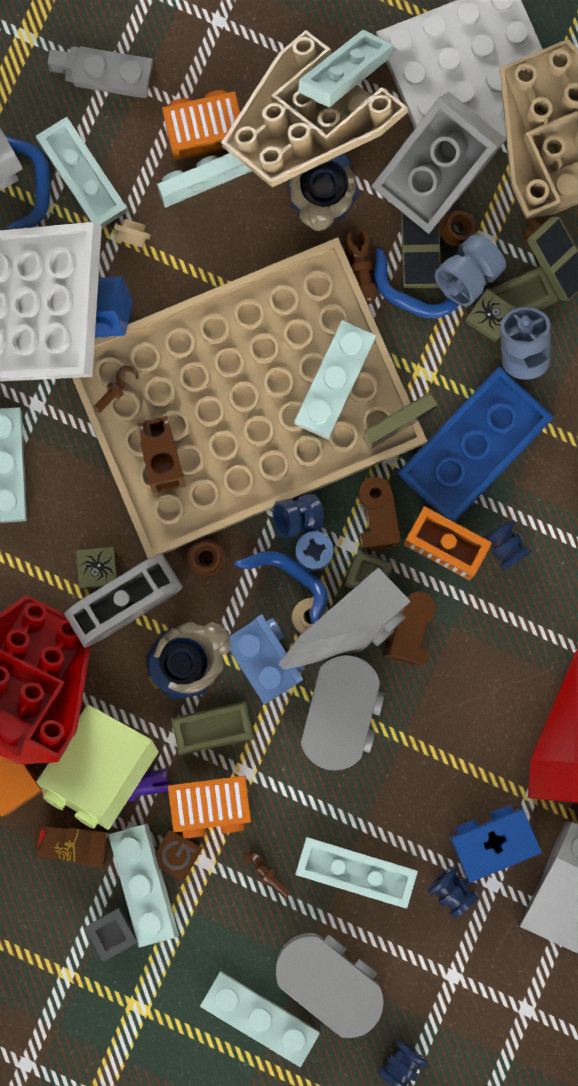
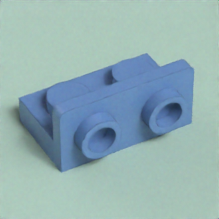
[230,614,305,705]

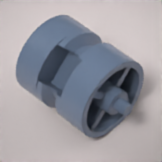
[435,234,506,306]
[500,307,551,379]

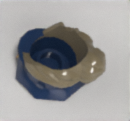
[287,153,359,231]
[145,622,231,700]

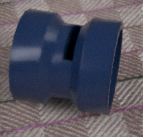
[272,494,324,538]

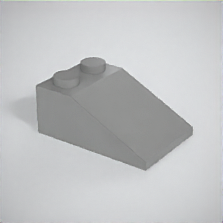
[371,92,506,234]
[279,568,410,670]
[519,820,578,953]

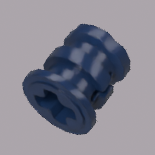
[484,520,532,570]
[427,865,479,919]
[377,1040,429,1086]

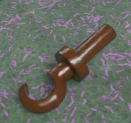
[93,366,139,413]
[243,851,291,899]

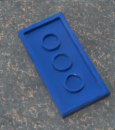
[396,366,554,522]

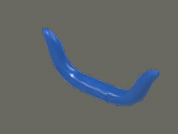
[5,135,50,230]
[374,248,459,319]
[234,551,328,624]

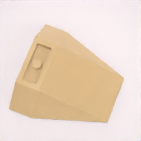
[221,30,409,187]
[499,39,578,219]

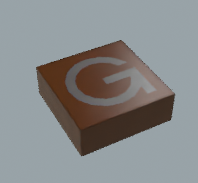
[155,829,203,882]

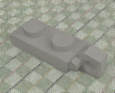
[47,46,153,98]

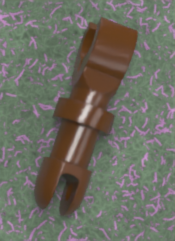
[344,230,377,304]

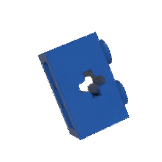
[449,805,542,883]

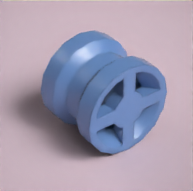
[295,531,334,572]

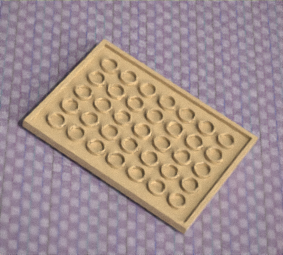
[72,237,427,559]

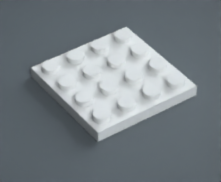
[376,0,543,138]
[0,222,102,381]

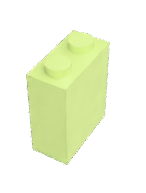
[37,704,159,830]

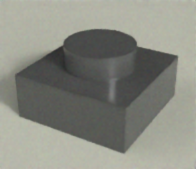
[84,907,137,962]

